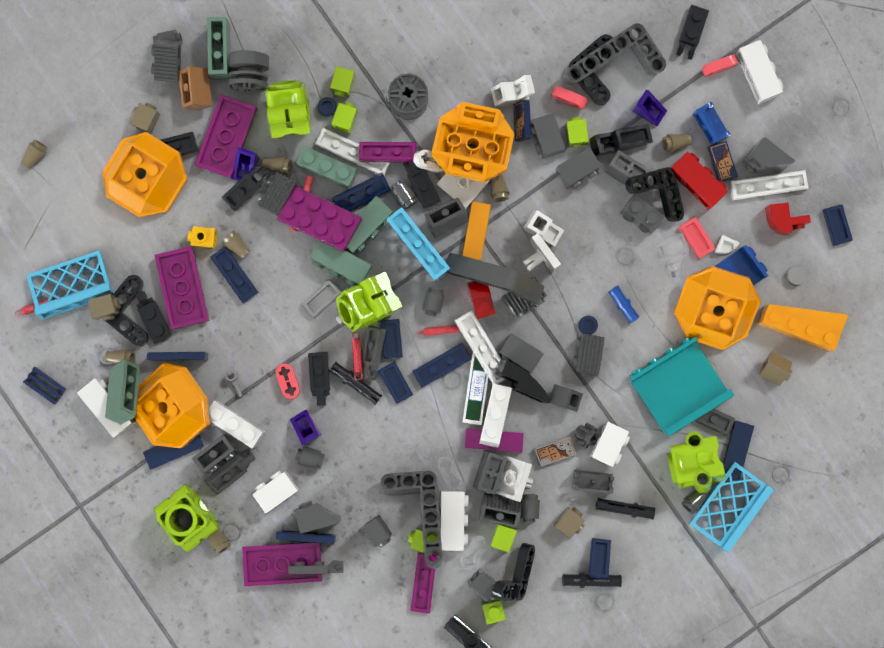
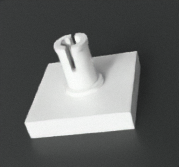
[523,233,561,273]
[496,455,533,502]

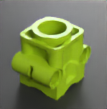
[265,80,312,138]
[336,272,403,332]
[667,432,725,493]
[154,484,219,553]

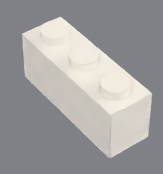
[736,40,783,104]
[77,378,136,438]
[479,384,512,448]
[208,400,265,449]
[441,490,468,551]

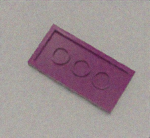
[195,94,257,179]
[277,186,363,252]
[154,246,210,330]
[242,542,323,586]

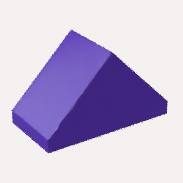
[632,89,667,126]
[232,147,260,181]
[290,410,322,445]

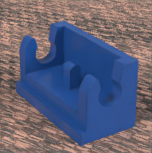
[693,102,731,145]

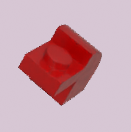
[765,202,811,235]
[466,281,496,319]

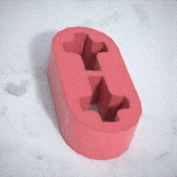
[702,55,738,77]
[551,86,588,110]
[276,364,300,399]

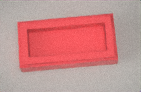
[679,217,715,259]

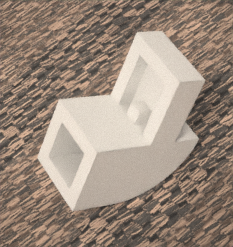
[491,75,535,107]
[524,210,564,247]

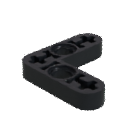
[568,34,613,106]
[625,167,684,222]
[105,275,149,346]
[493,543,535,601]

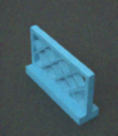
[386,207,450,281]
[26,250,114,320]
[689,461,774,553]

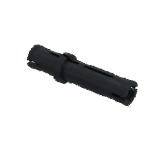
[329,361,382,405]
[596,498,655,520]
[562,572,622,588]

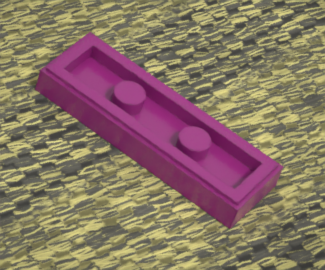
[359,142,417,162]
[465,429,524,452]
[411,552,437,613]

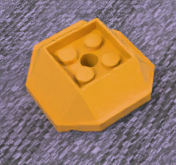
[431,102,514,182]
[103,132,188,218]
[674,266,761,350]
[134,363,210,448]

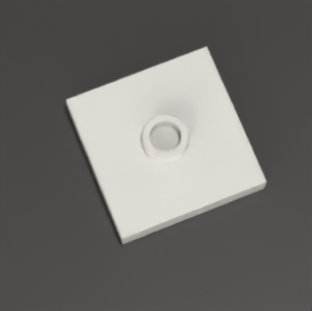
[437,174,490,209]

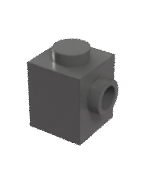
[550,384,583,412]

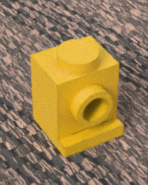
[188,226,218,249]

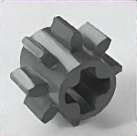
[575,423,599,448]

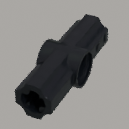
[444,615,492,648]

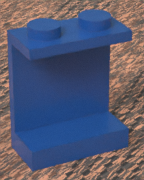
[715,245,769,286]

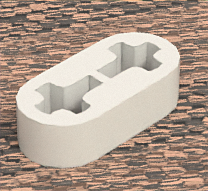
[413,150,443,173]

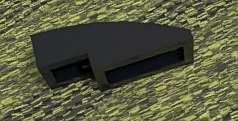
[589,124,653,157]
[495,360,551,403]

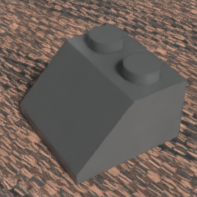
[742,137,795,173]
[294,501,341,534]

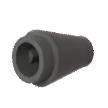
[681,490,710,514]

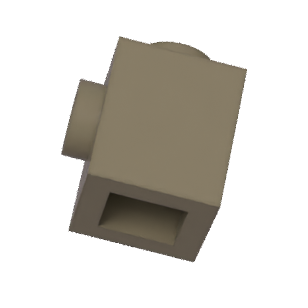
[130,103,160,134]
[88,294,121,321]
[759,351,792,386]
[554,507,585,539]

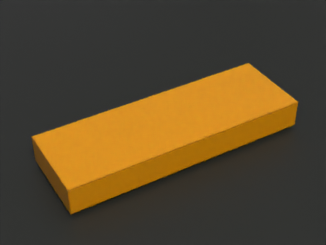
[463,201,491,261]

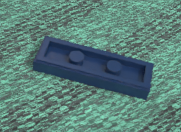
[331,172,391,211]
[210,246,259,304]
[412,343,471,388]
[147,352,208,361]
[723,421,754,481]
[143,434,205,470]
[276,530,336,544]

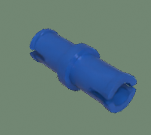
[608,285,640,324]

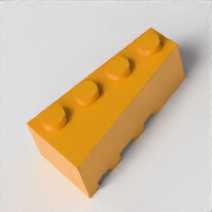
[757,304,848,352]

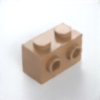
[178,66,212,110]

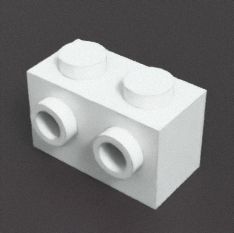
[590,422,630,467]
[252,471,299,514]

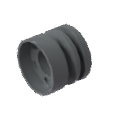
[228,50,269,93]
[388,73,428,120]

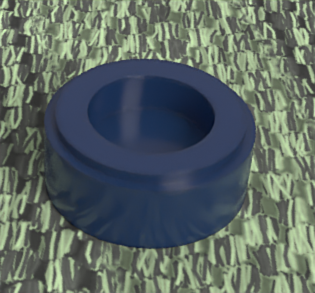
[318,97,337,117]
[578,316,598,335]

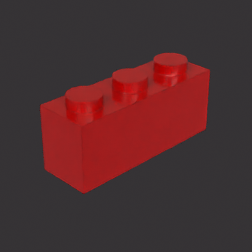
[671,151,728,211]

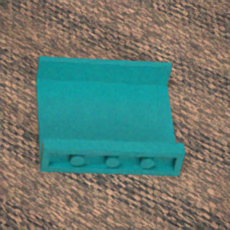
[629,337,734,438]

